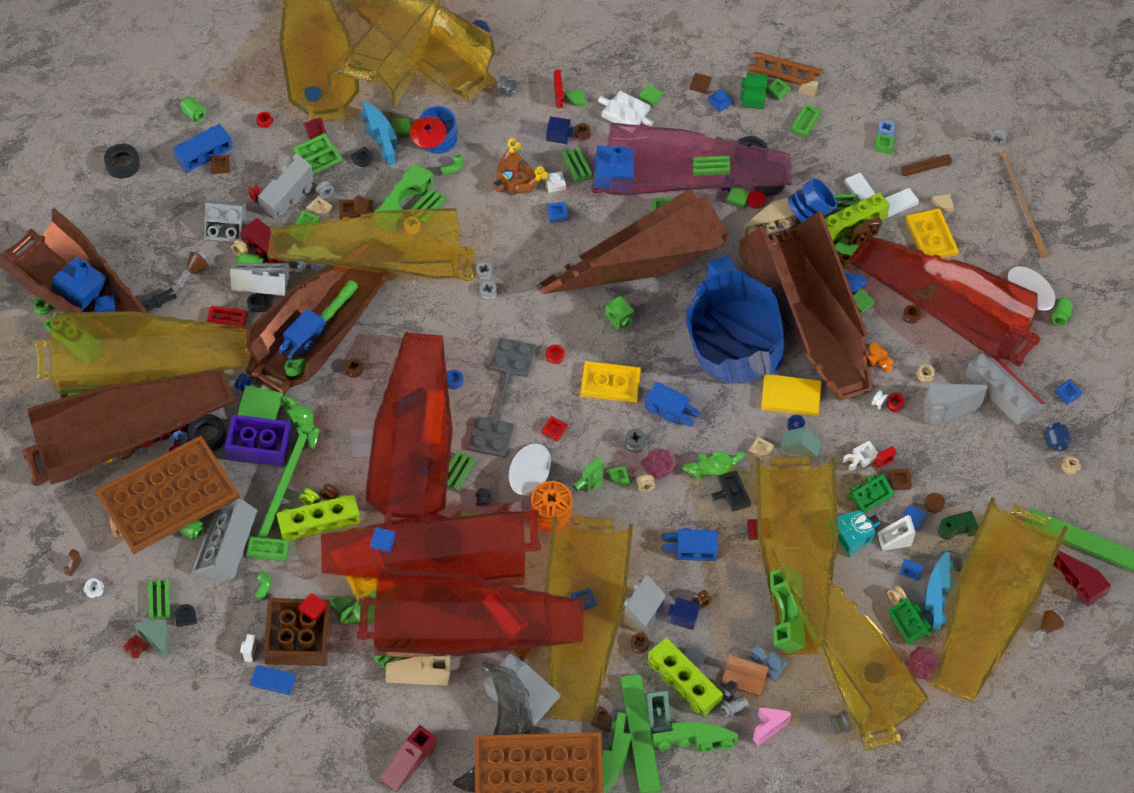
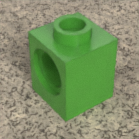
[605,296,634,330]

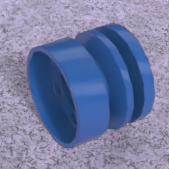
[419,106,458,154]
[788,178,837,222]

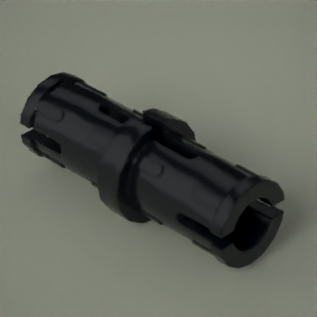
[141,288,177,312]

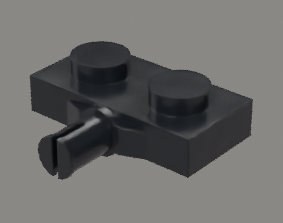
[711,470,751,512]

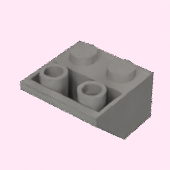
[204,200,246,242]
[623,575,666,634]

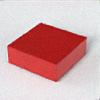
[541,416,568,442]
[874,446,896,468]
[298,593,328,622]

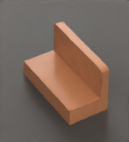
[721,655,769,696]

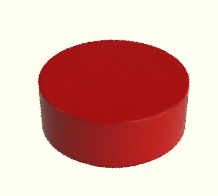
[747,190,766,209]
[546,345,565,364]

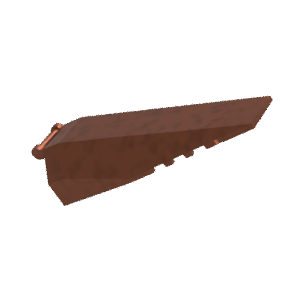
[246,237,404,396]
[22,369,235,486]

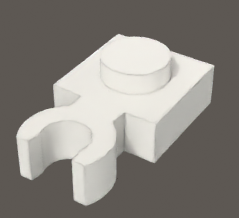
[843,441,878,471]

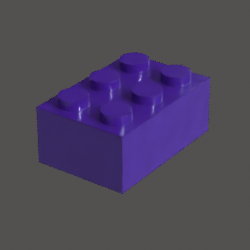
[225,414,292,467]

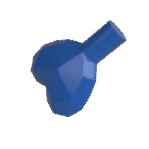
[844,269,867,293]

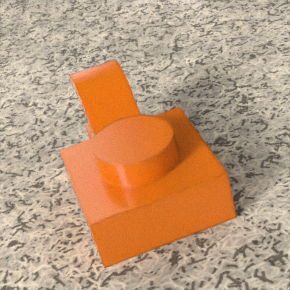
[866,342,894,373]

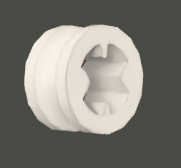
[871,390,888,410]

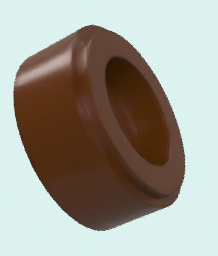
[924,493,945,513]

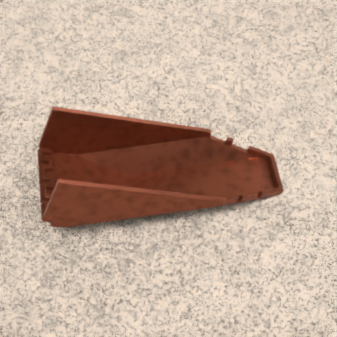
[536,188,729,294]
[738,211,872,401]

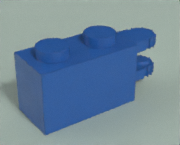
[278,309,326,360]
[644,381,700,427]
[661,528,718,561]

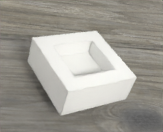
[545,171,566,193]
[240,634,257,663]

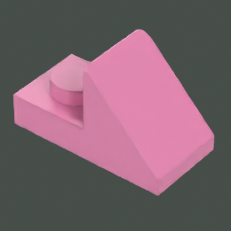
[753,708,792,746]

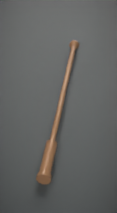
[1001,151,1049,258]

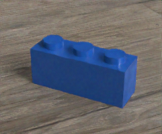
[173,123,233,173]

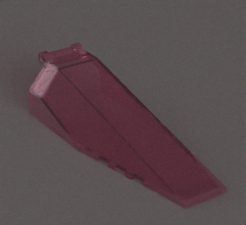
[591,123,792,196]

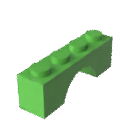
[374,164,433,233]
[770,566,806,653]

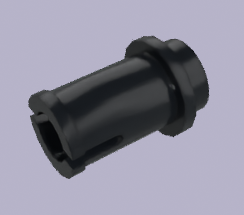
[475,488,491,515]

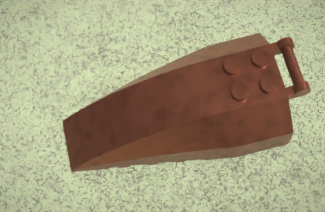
[0,208,152,343]

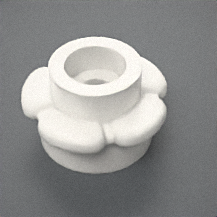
[84,578,104,598]

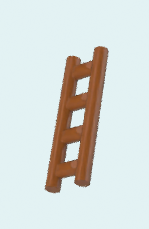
[749,51,822,85]

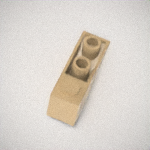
[743,198,797,237]
[386,654,450,686]

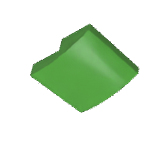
[293,133,343,175]
[238,386,284,420]

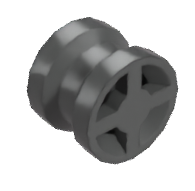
[496,76,517,97]
[625,429,645,453]
[828,711,852,735]

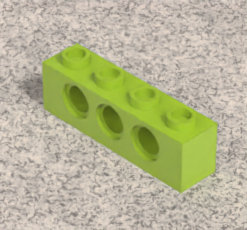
[824,192,890,243]
[276,494,361,541]
[647,637,723,717]

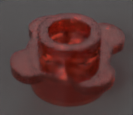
[124,635,149,659]

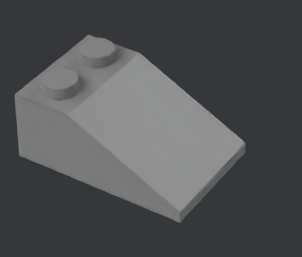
[923,383,987,425]
[483,654,561,726]

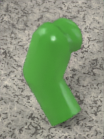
[441,155,464,175]
[255,572,272,601]

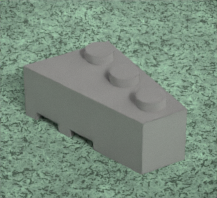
[258,153,314,219]
[230,263,289,295]

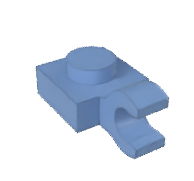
[751,646,788,681]

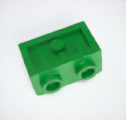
[845,473,895,513]
[887,597,932,645]

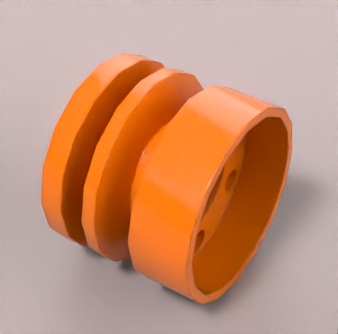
[531,481,573,533]

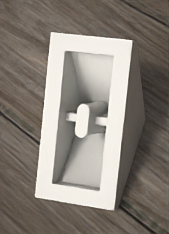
[877,515,915,550]

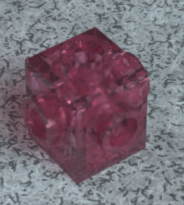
[640,449,676,480]
[903,646,941,680]

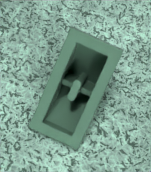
[779,427,822,459]
[134,621,169,658]
[646,690,671,732]

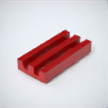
[553,70,564,109]
[207,306,248,330]

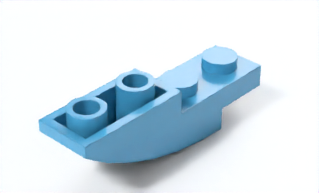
[361,101,398,166]
[923,552,953,632]

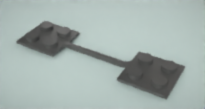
[467,337,536,457]

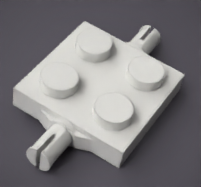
[598,91,654,131]

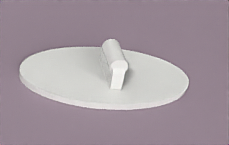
[1008,266,1055,311]
[509,444,551,495]

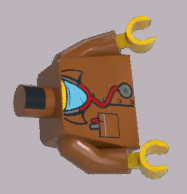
[492,138,548,195]

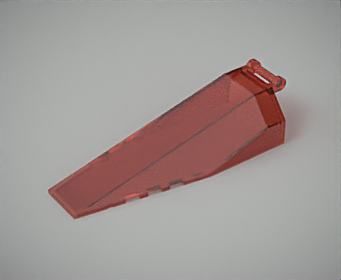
[851,236,1041,367]
[366,332,453,533]
[321,502,541,588]
[357,569,584,657]

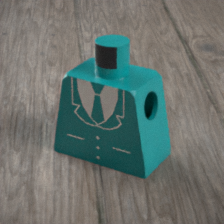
[829,510,880,557]

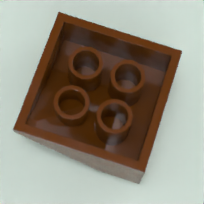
[263,598,332,666]

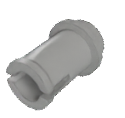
[721,696,749,717]

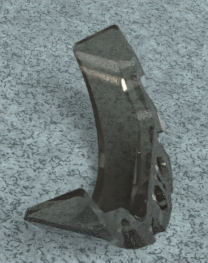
[453,662,532,793]

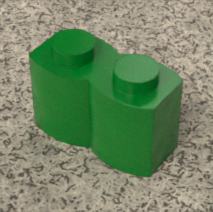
[740,72,768,109]

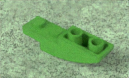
[602,712,631,793]
[652,722,738,752]

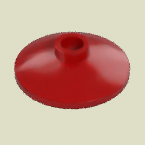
[410,116,446,148]

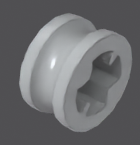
[990,128,1008,146]
[315,180,334,199]
[476,262,492,281]
[480,282,497,300]

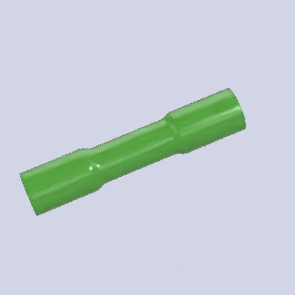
[320,280,358,326]

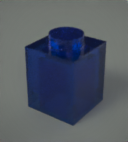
[546,116,574,144]
[668,597,700,630]

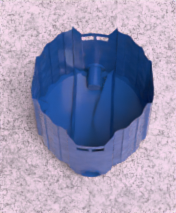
[685,270,785,384]

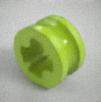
[299,488,319,505]

